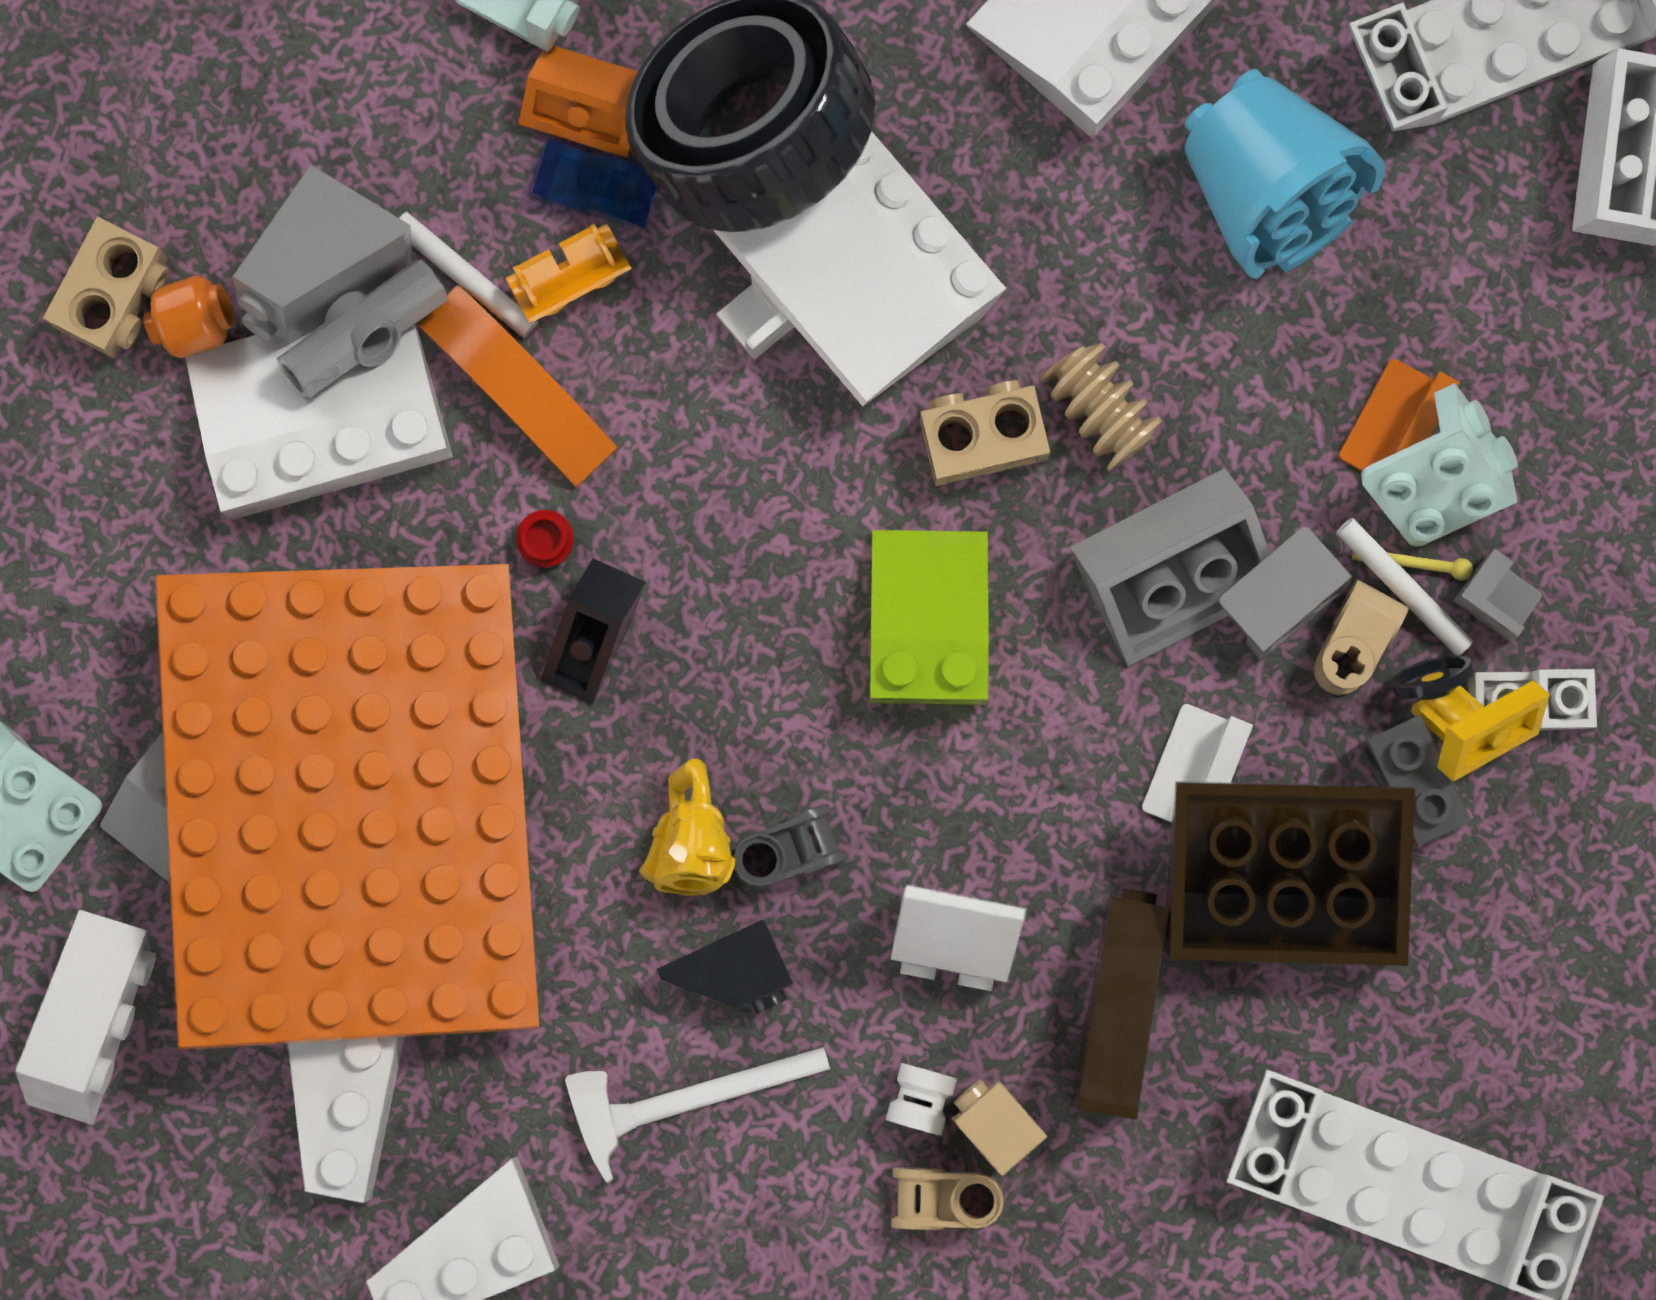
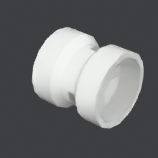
[886,1063,957,1136]

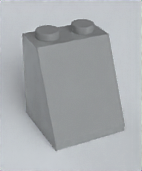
[233,165,412,345]

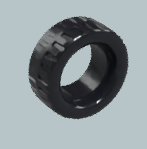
[625,0,876,232]

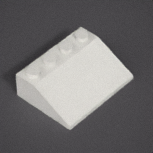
[966,0,1220,139]
[713,131,1006,406]
[185,323,453,520]

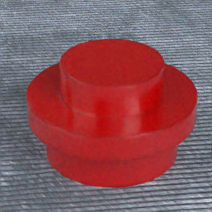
[516,510,574,568]

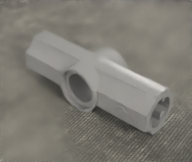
[276,259,448,399]

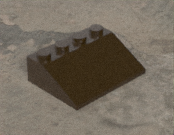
[1165,781,1415,966]

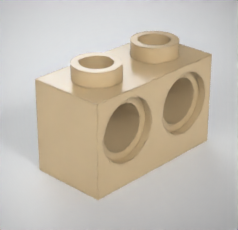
[43,216,169,359]
[920,380,1050,486]
[951,1079,1047,1176]

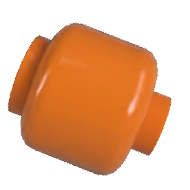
[144,275,235,358]

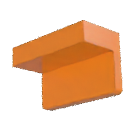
[518,45,638,158]
[1339,359,1460,471]

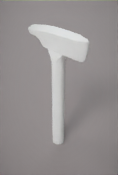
[565,1047,830,1183]

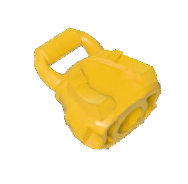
[639,759,736,896]

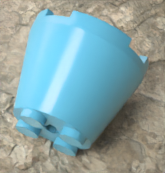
[1184,69,1386,279]

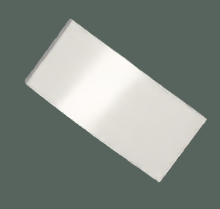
[1468,669,1597,730]

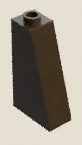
[1071,888,1169,1120]

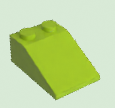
[870,530,989,705]

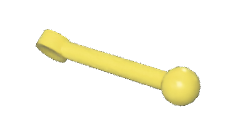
[1352,552,1473,581]

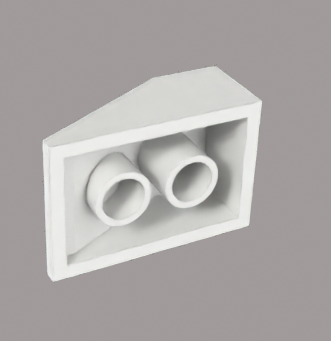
[890,885,1026,991]

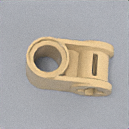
[1313,580,1409,696]
[891,1167,1004,1230]

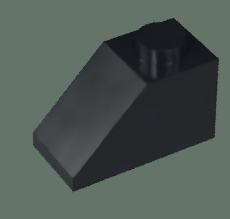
[540,558,646,704]
[656,919,794,1014]

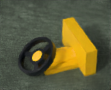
[1391,655,1550,782]

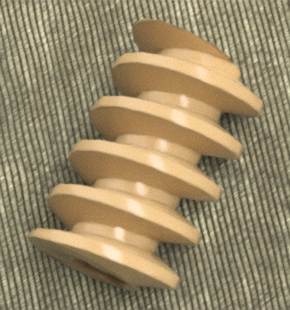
[1039,343,1162,472]

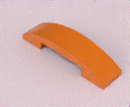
[417,285,618,488]

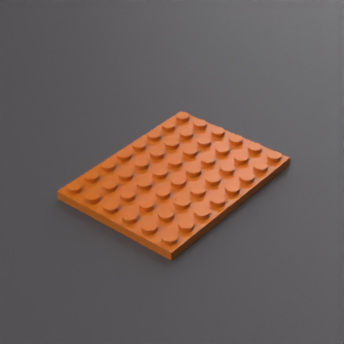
[155,564,539,1050]

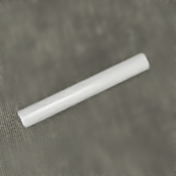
[399,212,538,339]
[1336,518,1473,655]

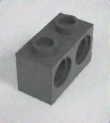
[1358,715,1472,848]

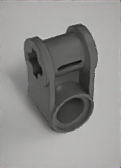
[734,804,849,889]

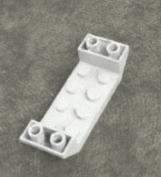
[1348,0,1656,132]
[1226,1070,1604,1300]

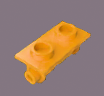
[505,223,632,323]

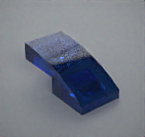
[527,139,656,229]

